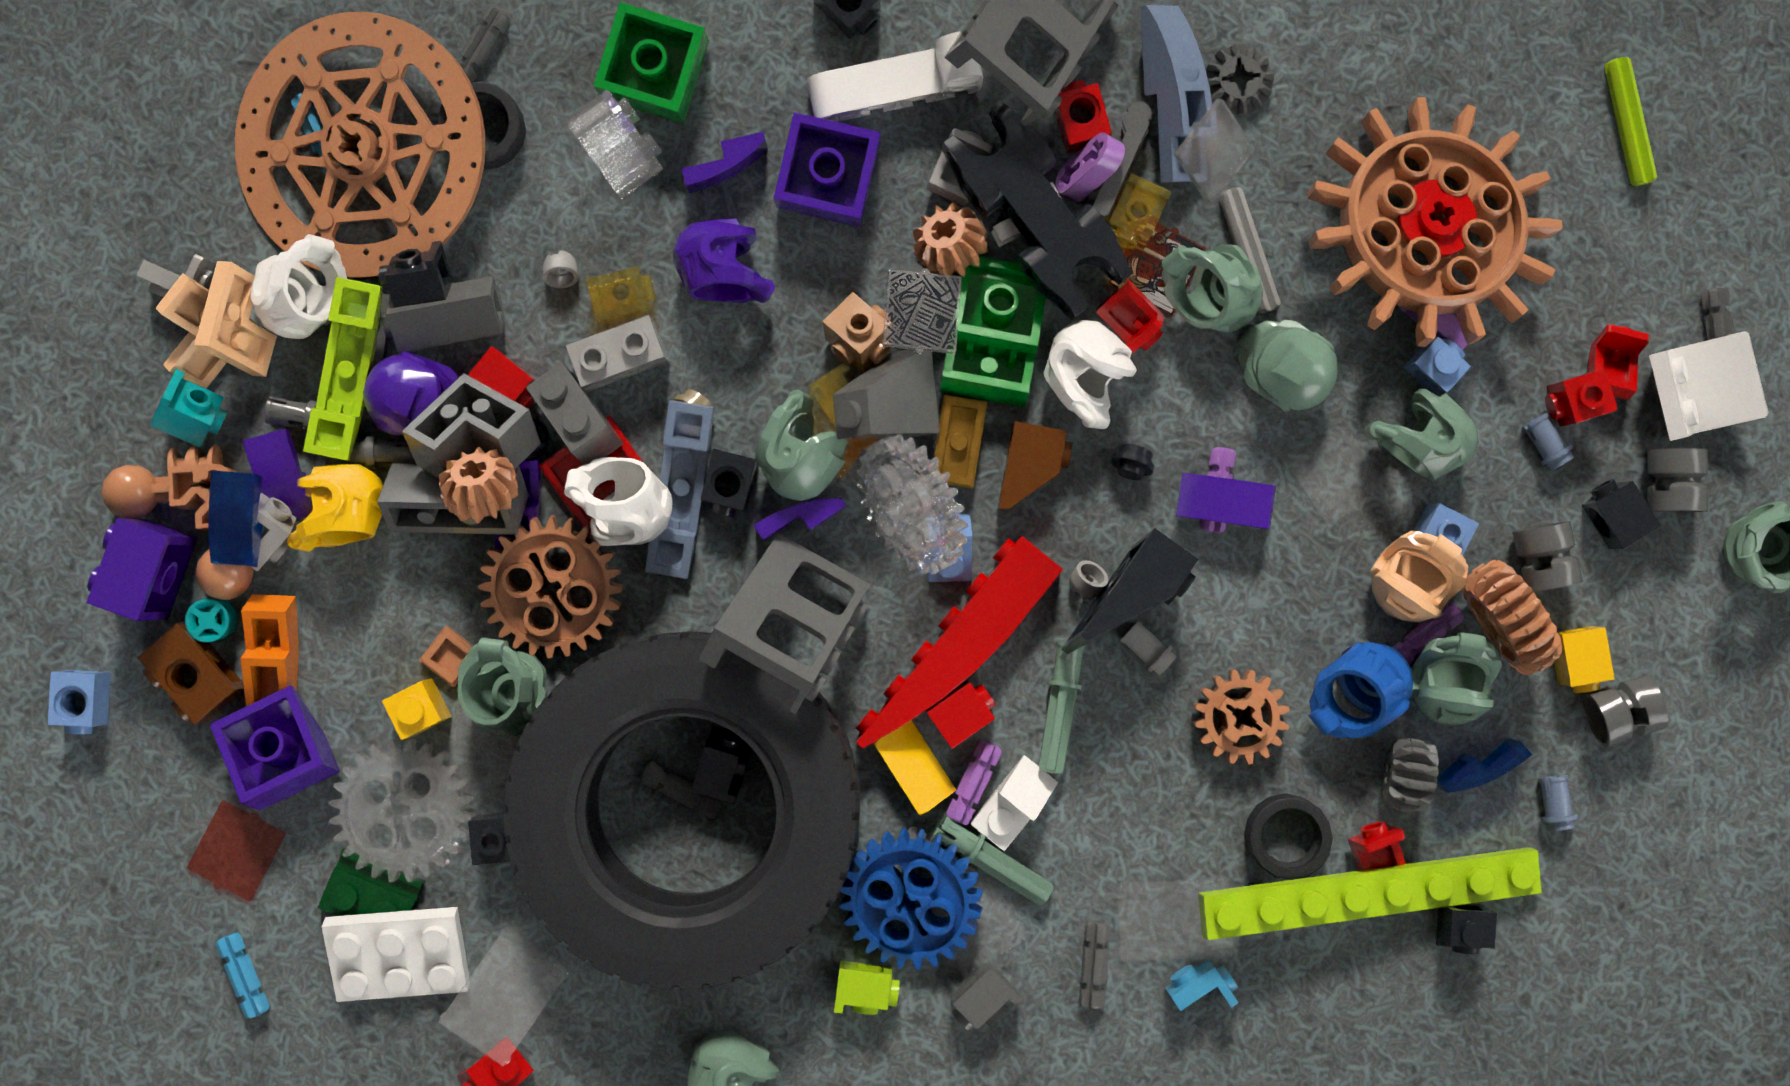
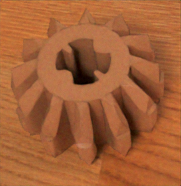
[912,202,988,280]
[439,447,518,524]

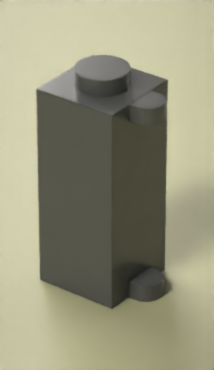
[381,276,504,353]

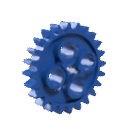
[840,828,983,970]

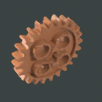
[478,515,624,659]

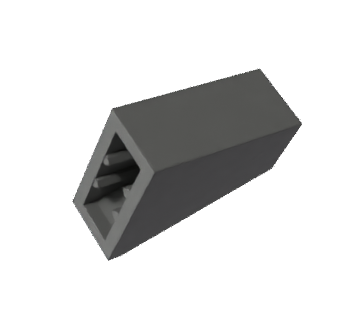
[833,346,940,439]

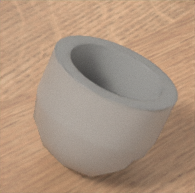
[543,250,578,288]
[1069,560,1108,599]

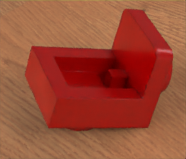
[1096,279,1164,355]
[1588,324,1649,400]
[1545,369,1617,427]
[1348,821,1406,871]
[457,1037,534,1086]

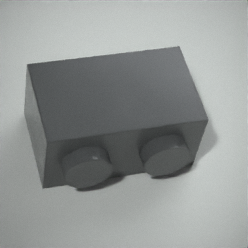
[526,361,624,465]

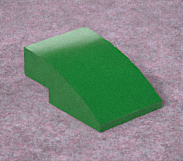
[939,256,1046,408]

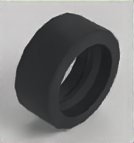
[437,81,526,170]
[1244,793,1333,880]

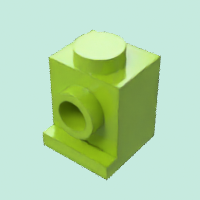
[834,961,900,1015]

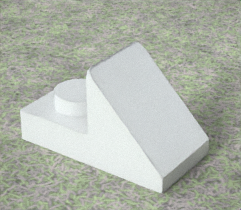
[970,755,1058,851]

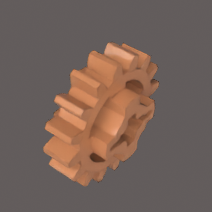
[1192,669,1290,764]

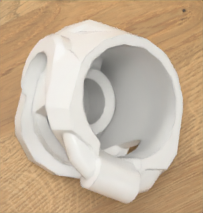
[251,234,347,339]
[1044,320,1137,429]
[564,457,672,546]

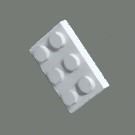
[321,907,470,1002]

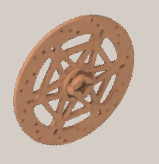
[235,12,485,278]

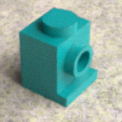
[149,369,228,447]

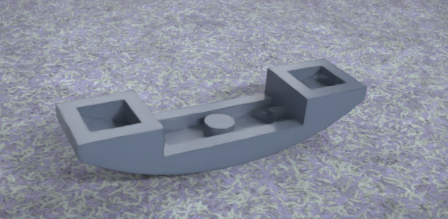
[645,400,714,579]

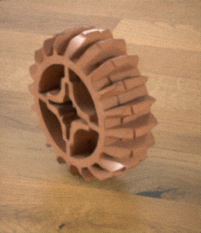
[1462,560,1562,676]

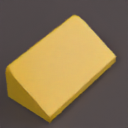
[873,720,956,816]

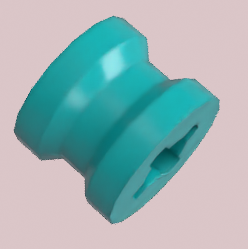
[185,598,239,642]

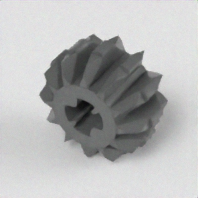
[1381,738,1440,813]

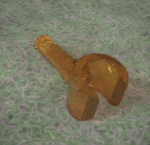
[836,439,880,480]

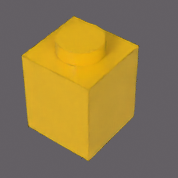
[1554,626,1615,693]
[382,678,452,740]

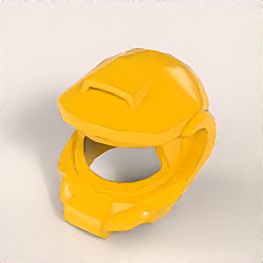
[287,464,383,552]

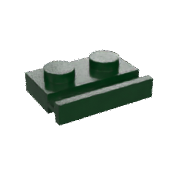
[317,847,426,916]

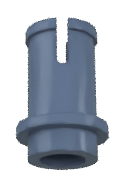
[1522,412,1574,471]
[1538,775,1578,831]

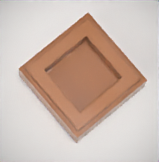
[418,626,473,687]

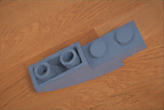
[1141,5,1215,183]

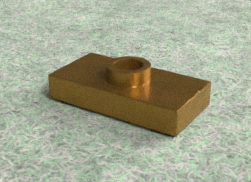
[930,395,987,489]

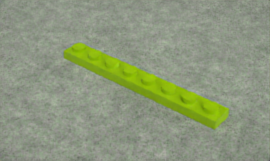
[1198,847,1542,940]

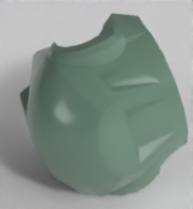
[1162,244,1263,333]
[1236,320,1338,412]
[1364,388,1479,482]
[755,390,848,501]
[1723,501,1790,593]
[1411,632,1502,726]
[458,638,547,736]
[687,1029,779,1086]

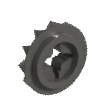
[1206,44,1275,115]

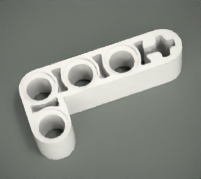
[807,32,983,122]

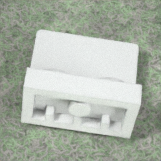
[1649,331,1768,441]

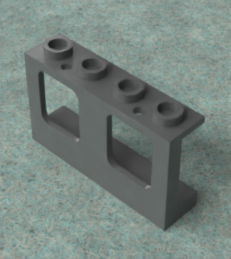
[944,0,1119,126]
[698,533,870,714]

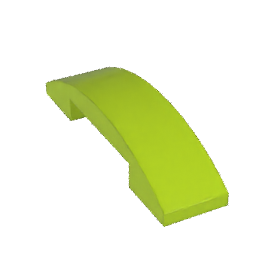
[303,277,382,461]

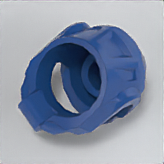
[1308,642,1413,738]

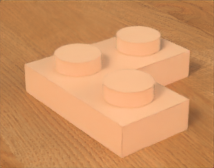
[194,261,277,377]
[156,273,257,389]

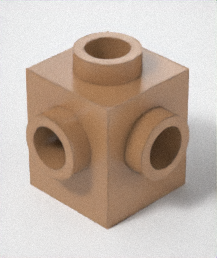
[822,292,893,372]

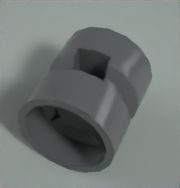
[1647,448,1708,512]
[1512,521,1583,592]
[1583,675,1669,748]

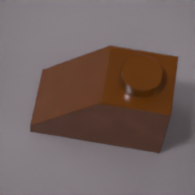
[997,421,1073,511]

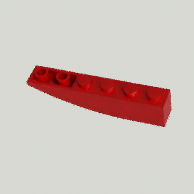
[855,536,1063,748]

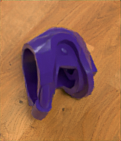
[673,218,775,303]
[363,351,459,435]

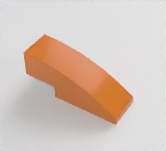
[240,594,299,707]

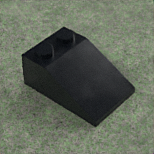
[1061,528,1199,654]

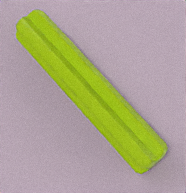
[1604,57,1657,186]

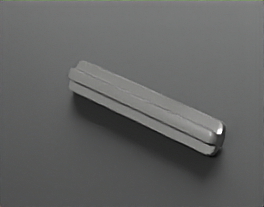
[1219,187,1281,314]

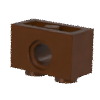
[137,622,244,725]

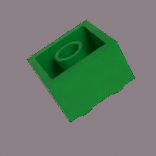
[593,2,709,124]

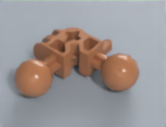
[101,444,264,600]

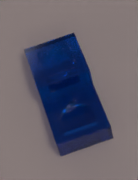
[208,470,263,567]
[1436,738,1532,793]

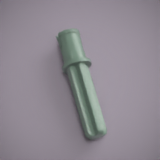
[1038,642,1085,774]
[931,816,1053,905]

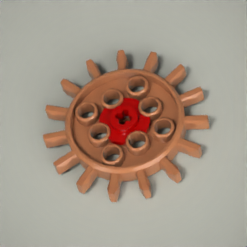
[1307,97,1562,347]

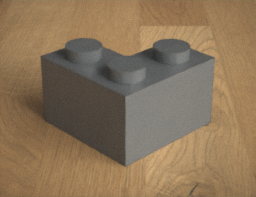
[402,373,541,478]

